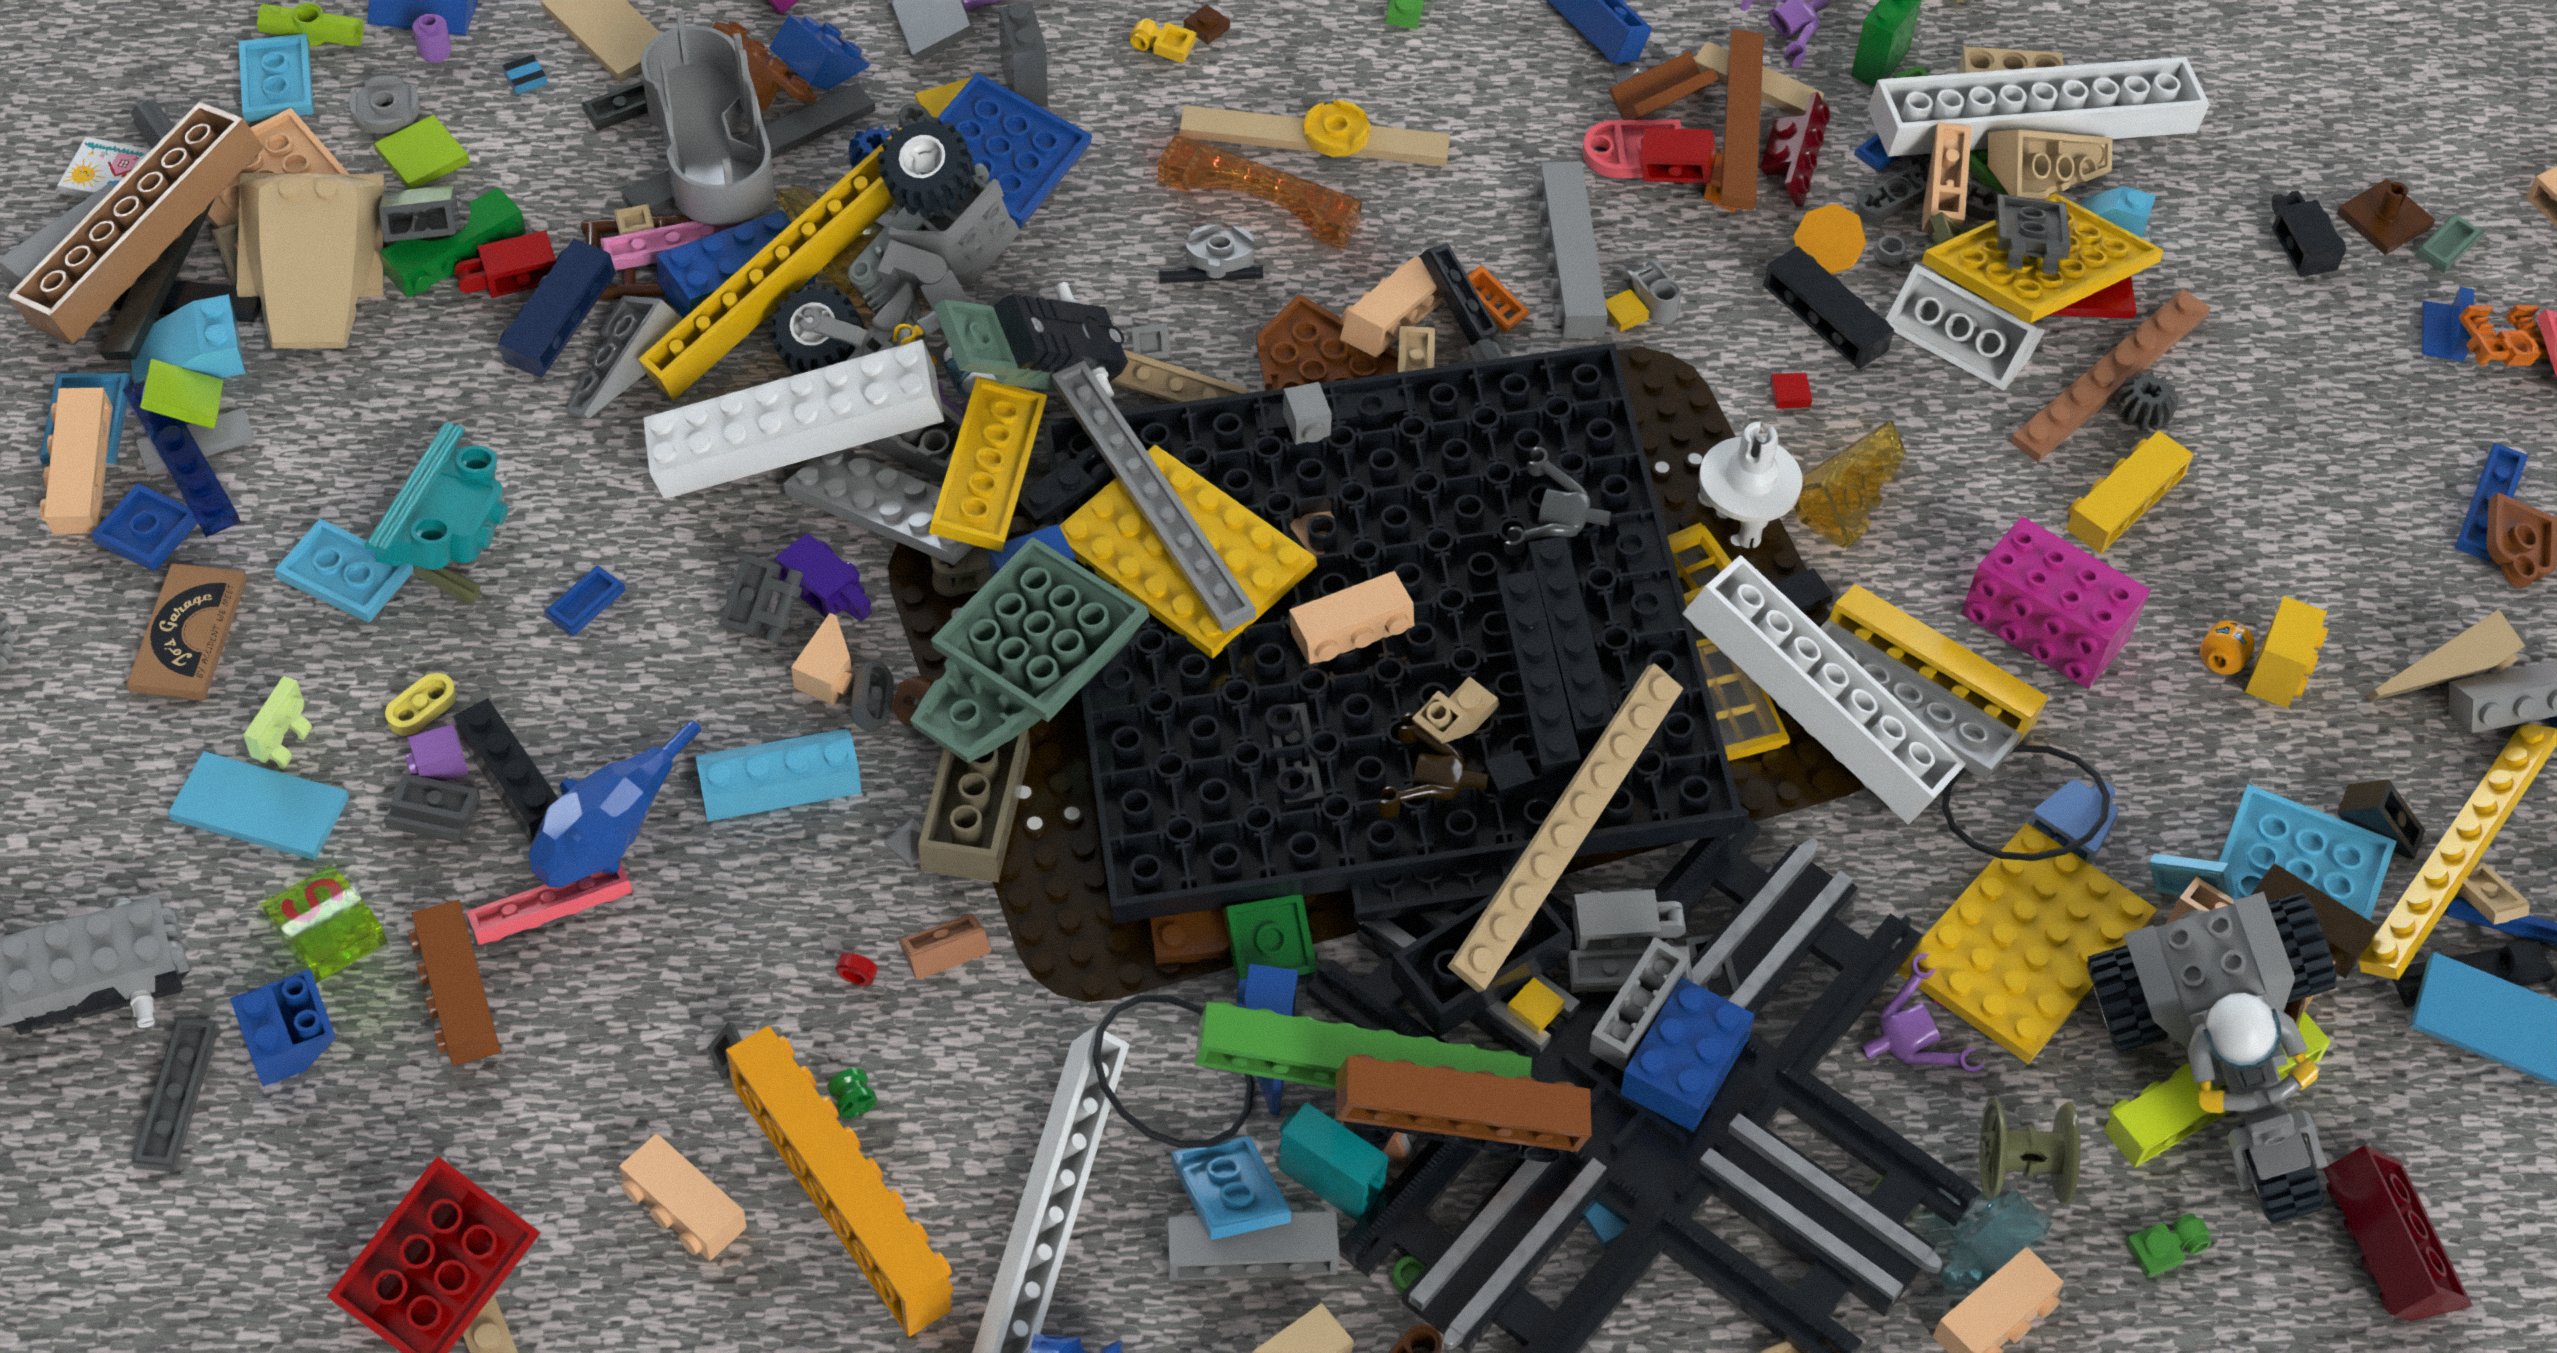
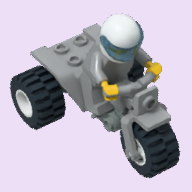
[769,116,1020,396]
[2087,892,2337,1224]

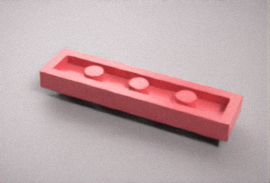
[465,860,633,946]

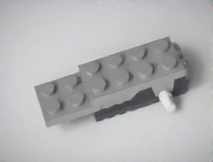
[0,895,190,1035]

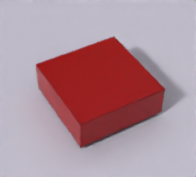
[1770,373,1812,409]

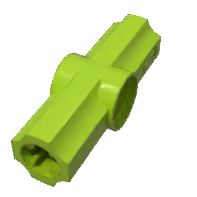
[256,3,364,47]

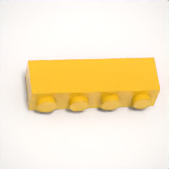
[2066,430,2194,554]

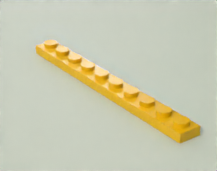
[2358,723,2557,980]

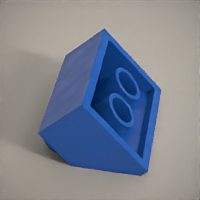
[367,0,479,36]

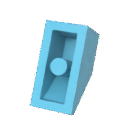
[2080,186,2156,238]

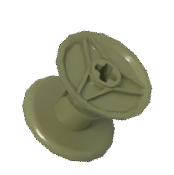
[1979,1097,2080,1206]

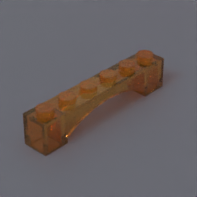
[1158,134,1362,250]

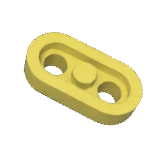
[385,673,456,736]

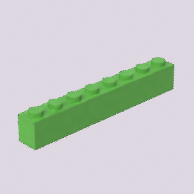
[1195,1002,1532,1089]

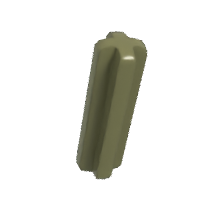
[413,565,482,604]

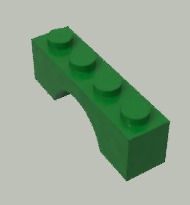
[379,187,526,298]

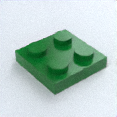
[1223,895,1317,985]

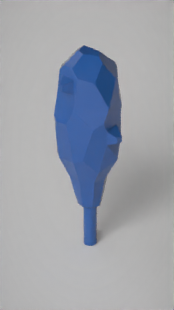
[529,720,701,888]

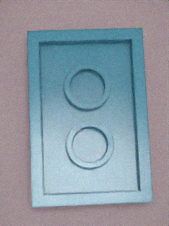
[238,33,314,122]
[274,519,414,623]

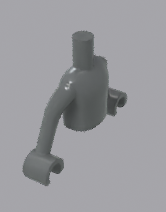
[1504,447,1611,556]

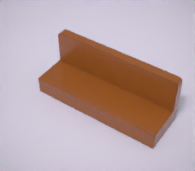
[1609,52,1719,120]

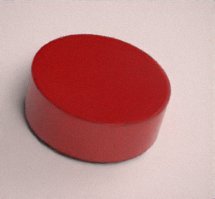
[835,953,878,986]

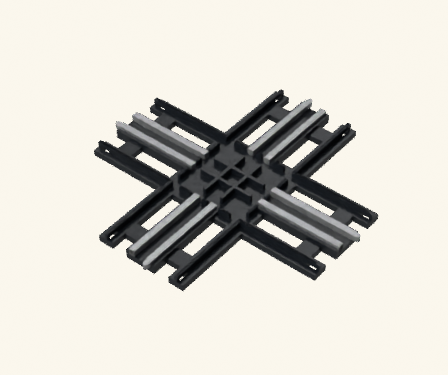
[1307,807,1981,1353]

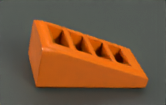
[1467,265,1530,333]

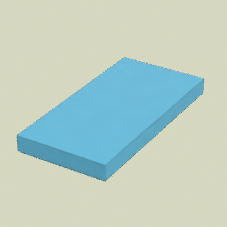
[168,751,349,860]

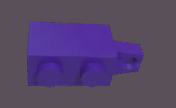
[774,533,872,622]

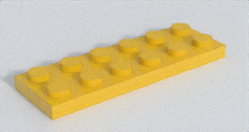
[929,377,1047,552]

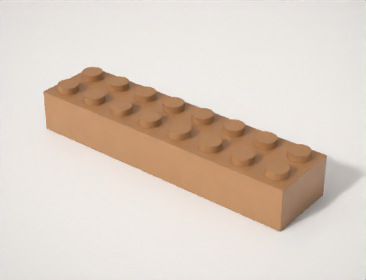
[7,102,264,344]

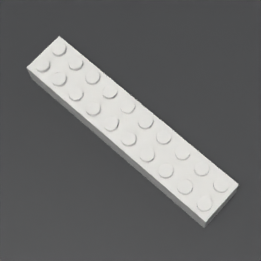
[1868,57,2210,157]

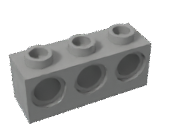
[1589,937,1691,1072]

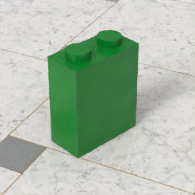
[1851,0,1922,87]

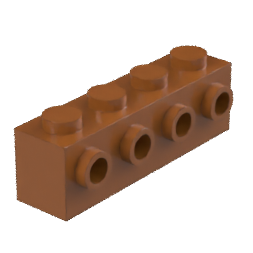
[408,899,501,1066]

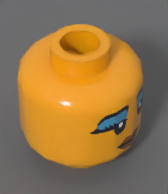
[2199,620,2255,675]

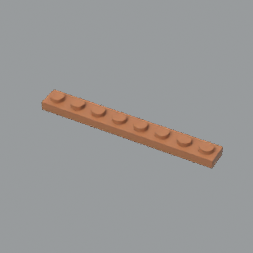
[2010,289,2210,462]

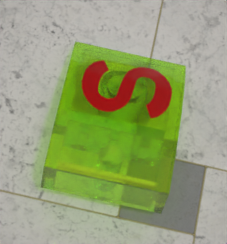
[259,865,388,983]

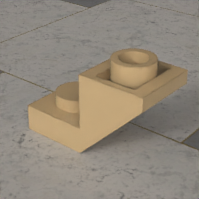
[1412,676,1500,744]

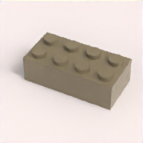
[918,728,1030,882]

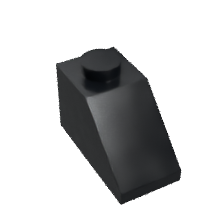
[2337,779,2425,859]

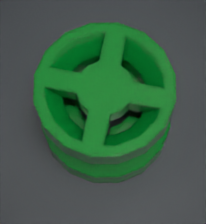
[827,1068,877,1119]

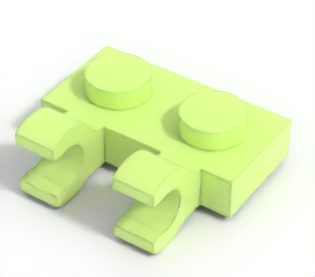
[243,676,312,770]

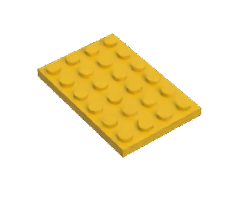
[1922,193,2163,324]
[1059,444,1317,659]
[1897,822,2158,1065]

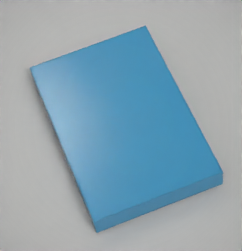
[40,373,132,464]
[1171,1136,1291,1240]

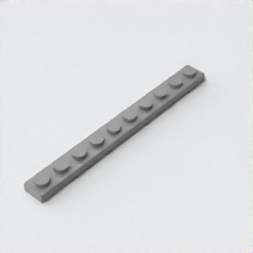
[1052,361,1256,633]

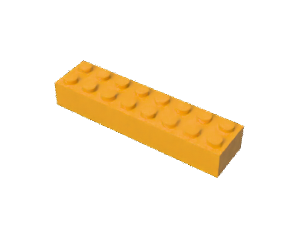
[726,1025,954,1337]

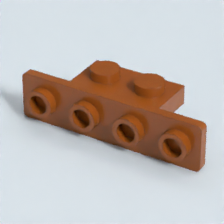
[713,21,818,111]

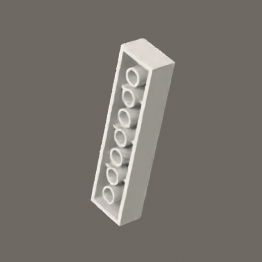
[643,339,944,498]
[1682,555,1966,825]

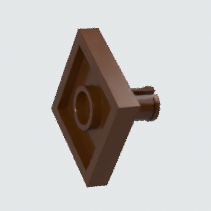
[2337,179,2435,255]

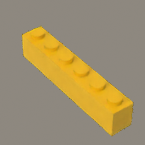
[1829,584,2049,745]

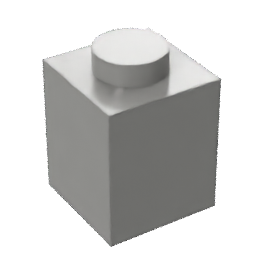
[1283,382,1332,445]

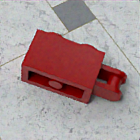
[454,230,556,298]

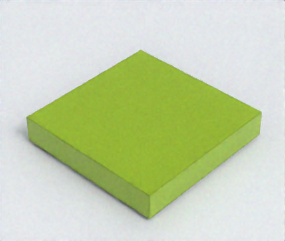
[374,114,470,190]
[140,359,224,429]

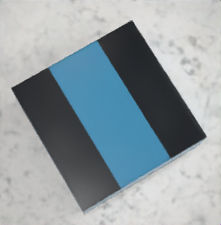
[502,54,548,95]

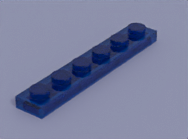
[122,381,241,538]

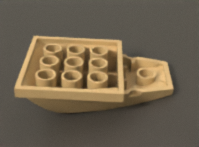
[236,173,385,348]

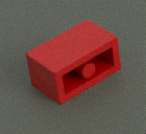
[1639,128,1716,183]

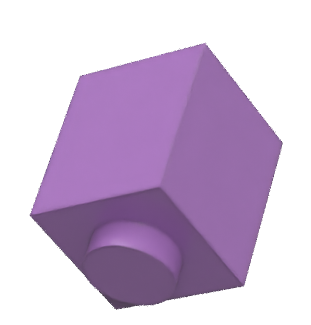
[404,724,469,781]

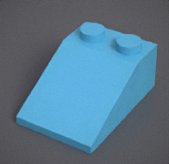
[131,294,246,394]

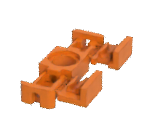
[2458,305,2552,366]

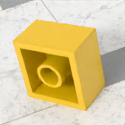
[2245,596,2329,708]

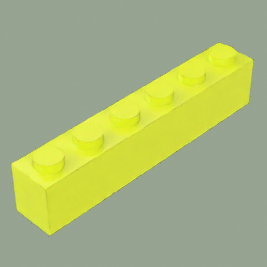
[2104,1010,2331,1168]

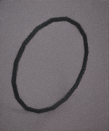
[1941,744,2110,861]
[1092,995,1254,1148]

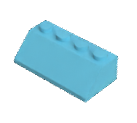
[695,728,862,822]

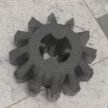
[2116,371,2179,431]

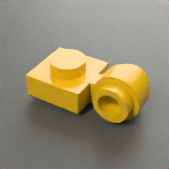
[1130,19,1197,64]

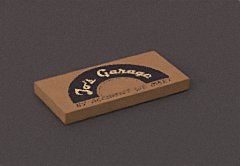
[127,563,247,700]

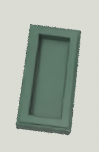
[2415,214,2484,273]

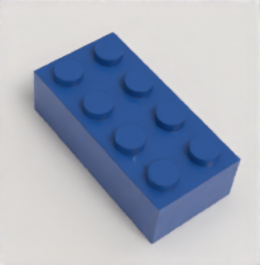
[657,210,816,319]

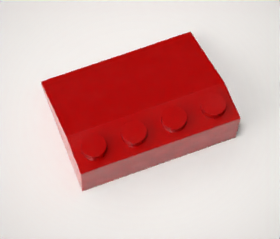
[326,1155,541,1353]

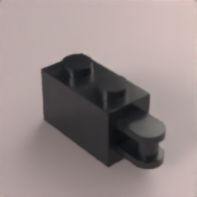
[2271,191,2346,277]

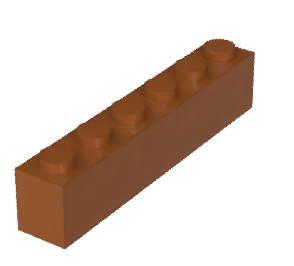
[1335,1054,1592,1152]

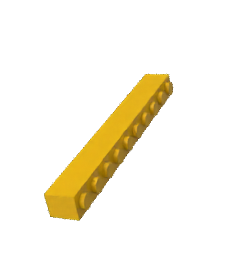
[638,127,902,401]

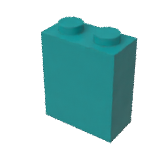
[1278,1102,1388,1222]

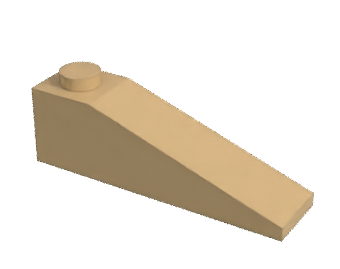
[1988,129,2113,200]
[2365,609,2525,701]

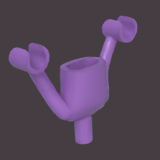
[1733,0,1829,69]
[1861,953,1984,1073]

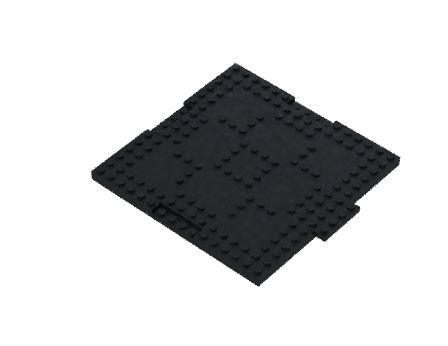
[1043,343,1743,924]

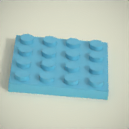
[2218,784,2397,921]

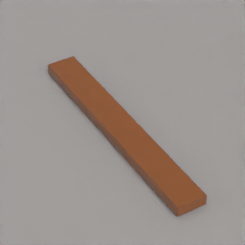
[1720,29,1764,210]

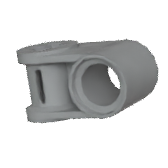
[1621,260,1681,324]

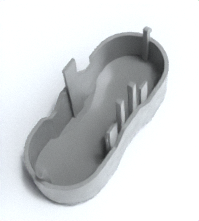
[641,10,775,226]

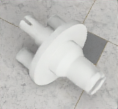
[1698,422,1802,548]

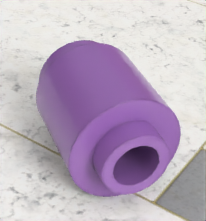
[412,14,451,63]

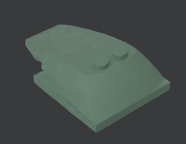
[910,536,1149,763]

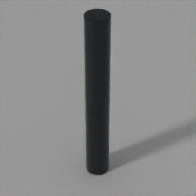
[1158,265,1263,284]

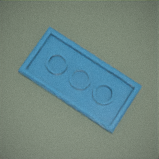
[2409,952,2557,1086]

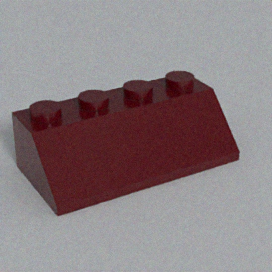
[2323,1145,2472,1321]

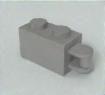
[1572,888,1686,950]

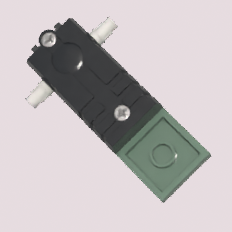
[934,282,1128,398]

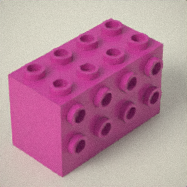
[1960,516,2151,689]

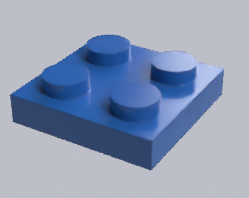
[91,483,201,572]

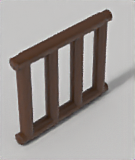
[581,215,693,300]

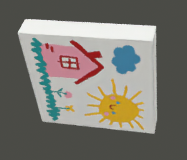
[57,137,151,199]

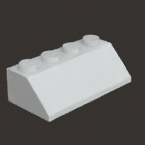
[1885,264,2045,391]

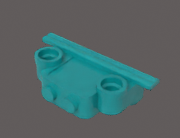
[365,422,508,570]

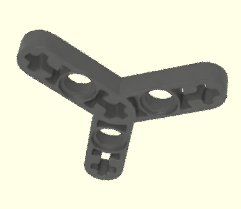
[1855,153,1999,224]

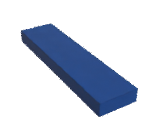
[2454,443,2528,561]

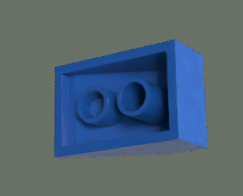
[1236,964,1298,1116]

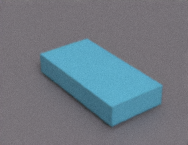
[2149,853,2235,898]

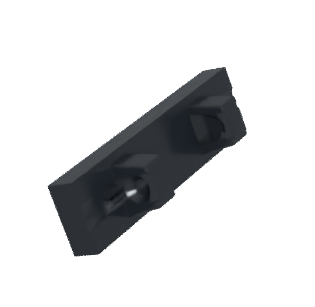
[2392,941,2555,1008]

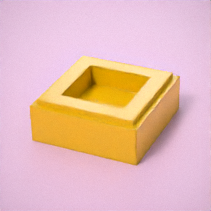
[1605,289,1650,332]
[1507,977,1565,1034]

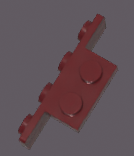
[1760,92,1830,207]

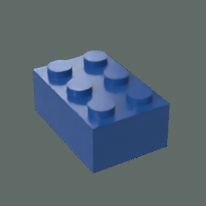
[1620,977,1755,1132]

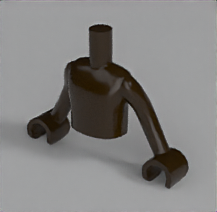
[1378,712,1489,818]

